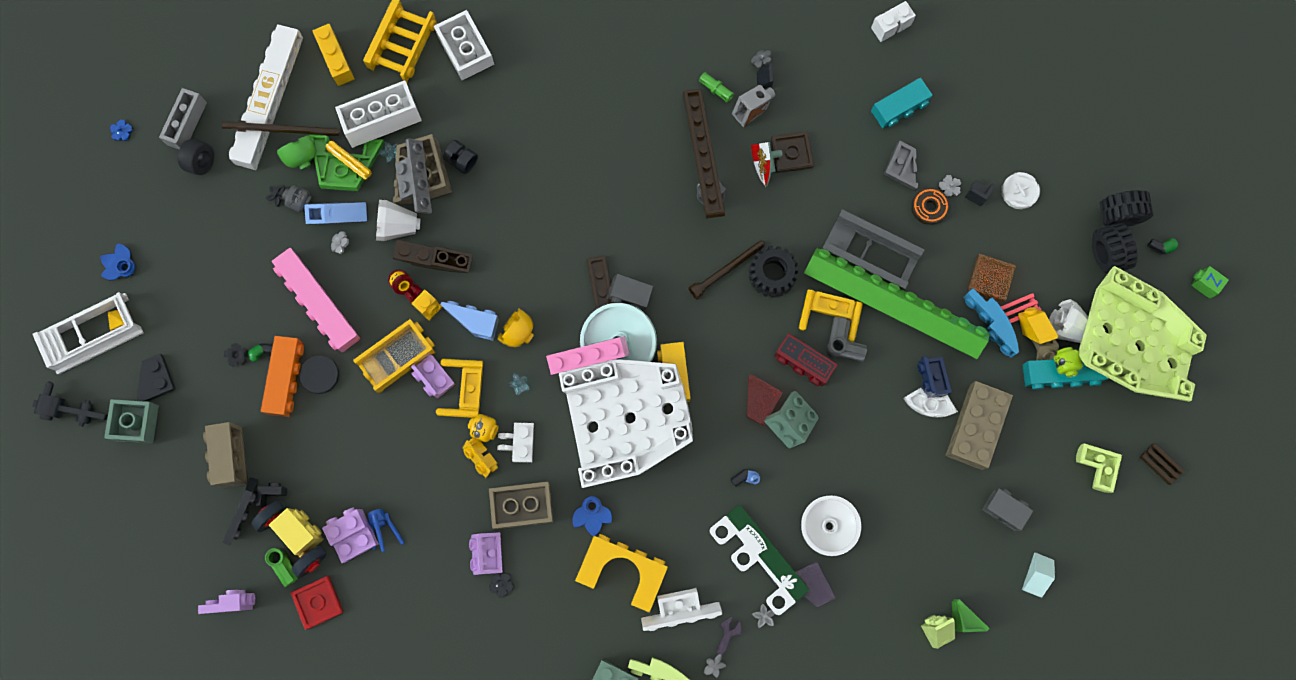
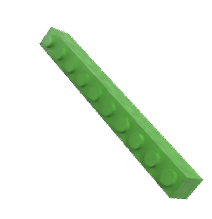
[804,248,990,359]

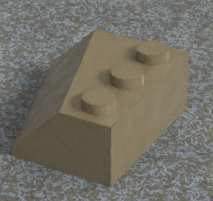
[393,134,452,204]

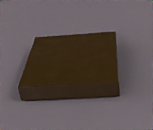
[771,131,814,173]

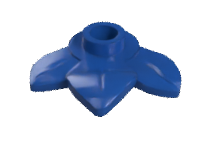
[100,244,135,280]
[573,496,612,536]

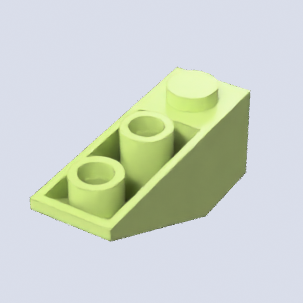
[921,615,955,649]

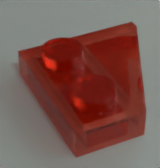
[747,374,783,426]

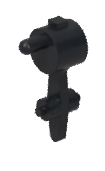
[32,382,108,427]

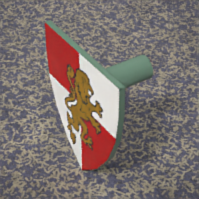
[751,142,783,187]

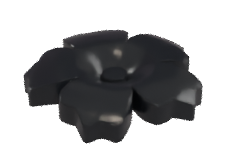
[224,343,248,367]
[489,573,514,597]

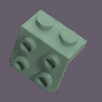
[764,391,819,449]

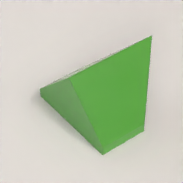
[952,599,990,632]

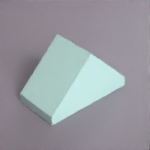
[1022,553,1055,598]

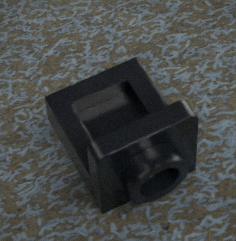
[254,483,287,507]

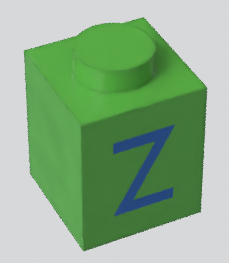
[1191,266,1229,299]

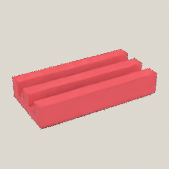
[1001,293,1041,323]

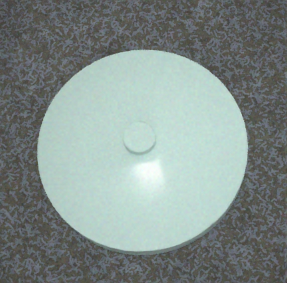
[580,303,657,362]

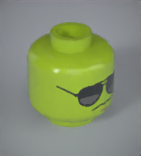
[1054,347,1083,378]

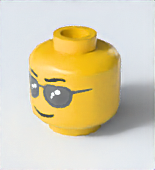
[468,414,498,442]

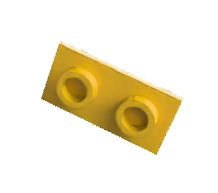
[463,438,498,478]

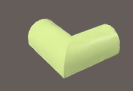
[1076,443,1122,493]

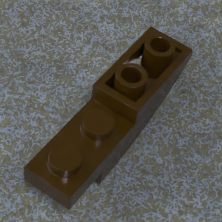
[393,240,472,273]

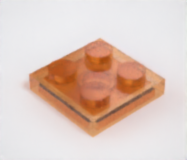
[967,254,1016,302]

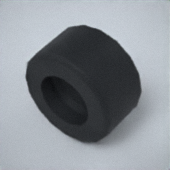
[177,139,214,175]

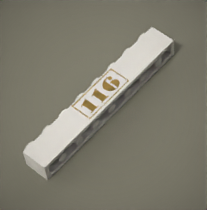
[229,24,303,170]

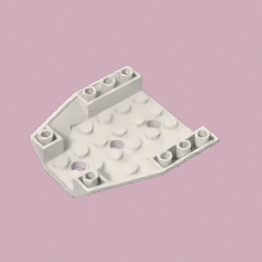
[559,359,693,488]

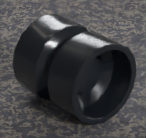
[443,140,478,174]

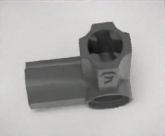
[826,317,867,362]

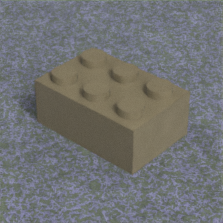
[203,422,247,488]
[489,482,554,530]

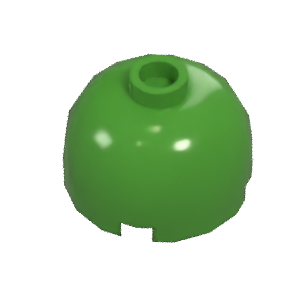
[277,135,316,170]

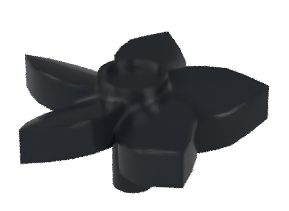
[266,185,285,207]

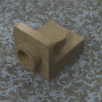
[1032,339,1059,360]

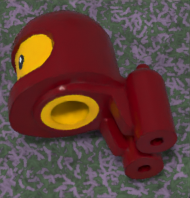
[388,269,423,304]

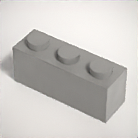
[159,88,207,149]

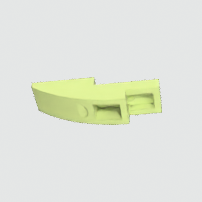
[628,657,690,680]

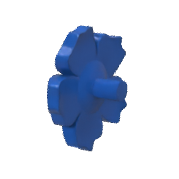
[109,119,133,141]

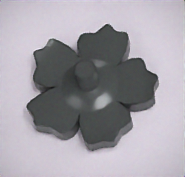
[751,50,772,69]

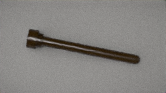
[688,240,765,300]

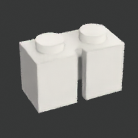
[871,1,916,42]

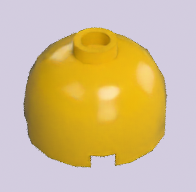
[497,308,534,347]

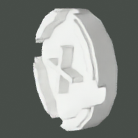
[1001,172,1040,210]

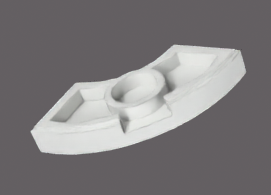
[903,388,958,418]

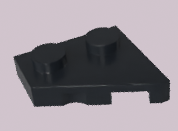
[137,354,176,402]

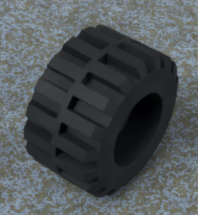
[1099,190,1154,227]
[1092,223,1138,274]
[749,246,799,298]

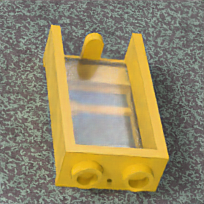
[353,319,436,394]

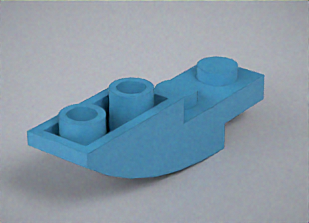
[963,288,1019,358]

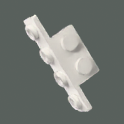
[641,588,722,631]

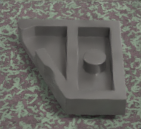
[883,141,918,190]

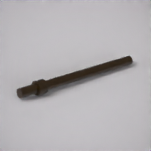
[222,120,339,136]

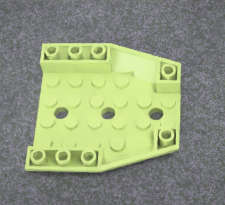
[1079,266,1207,402]

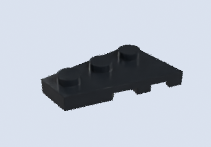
[223,477,258,546]

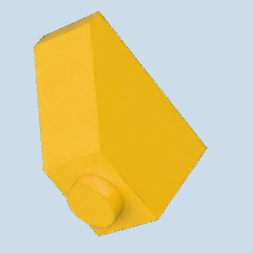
[1018,307,1058,344]

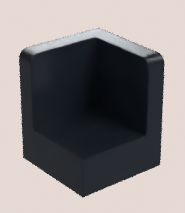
[965,180,996,207]

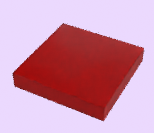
[290,576,344,630]

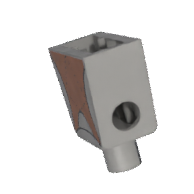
[732,85,775,127]

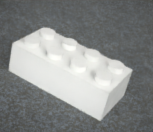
[335,80,422,148]

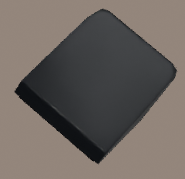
[757,64,773,89]

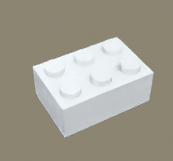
[434,10,494,80]

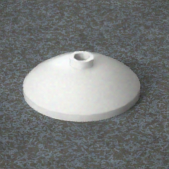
[801,496,861,556]

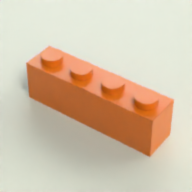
[261,336,304,417]

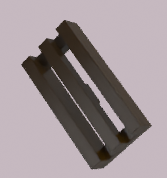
[1140,443,1185,485]

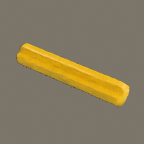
[325,141,372,179]

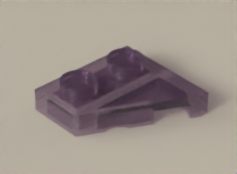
[796,561,836,607]

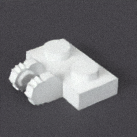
[497,423,534,463]

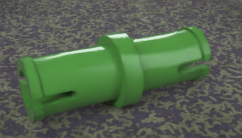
[699,72,734,103]

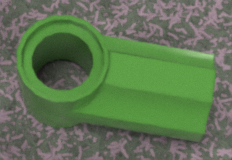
[265,548,299,587]

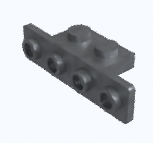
[395,138,432,214]

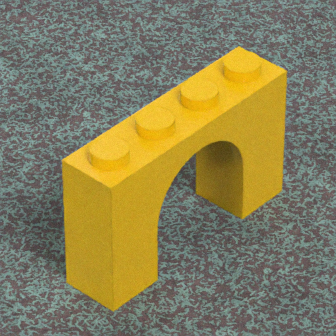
[575,534,668,613]

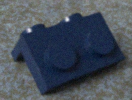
[918,356,952,398]

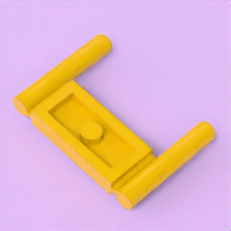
[799,290,863,342]
[436,359,483,418]

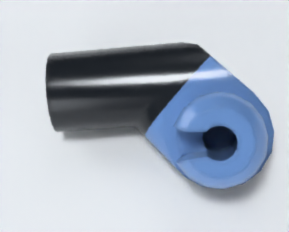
[730,469,760,487]

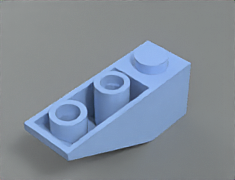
[305,202,367,224]
[441,301,499,341]

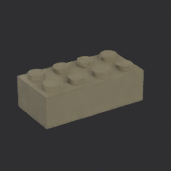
[946,381,1013,470]

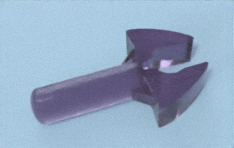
[716,617,741,655]

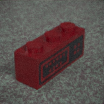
[774,333,838,387]

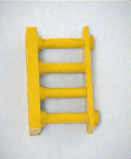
[363,0,437,83]

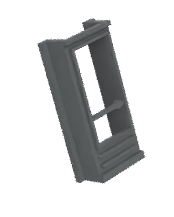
[822,209,925,290]

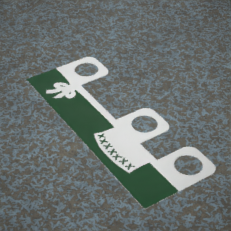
[710,504,810,615]

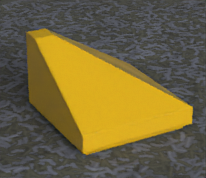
[108,310,125,331]

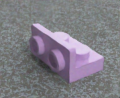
[411,354,456,399]
[469,532,503,575]

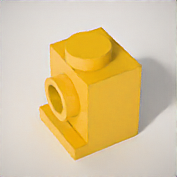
[412,290,442,321]

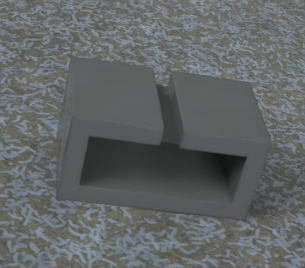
[607,274,653,310]
[982,488,1033,532]

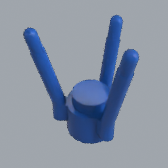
[368,509,404,552]

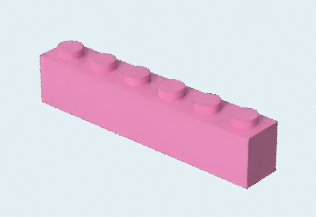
[272,248,361,353]

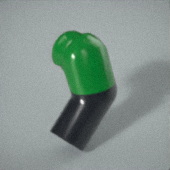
[1148,238,1178,254]
[248,343,273,362]

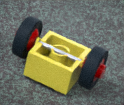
[251,501,327,578]

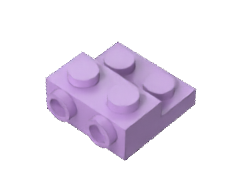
[322,507,379,563]
[198,590,255,614]

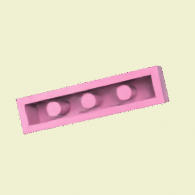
[546,336,630,375]

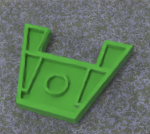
[310,134,385,191]

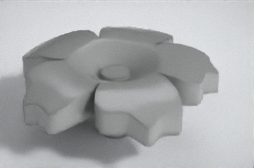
[938,175,961,197]
[331,231,349,254]

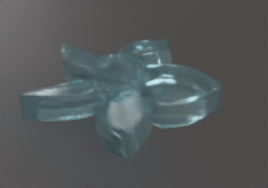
[378,142,399,163]
[508,372,530,395]

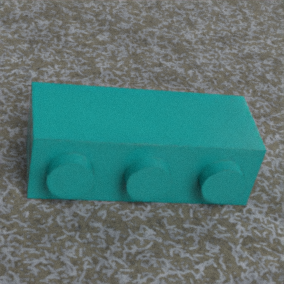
[871,78,933,129]

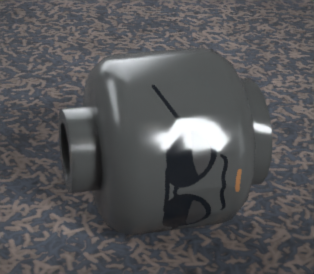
[282,184,312,212]

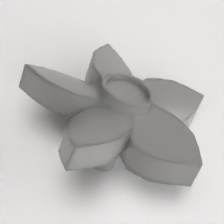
[752,604,775,628]
[704,654,726,678]

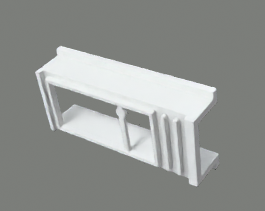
[33,292,144,375]

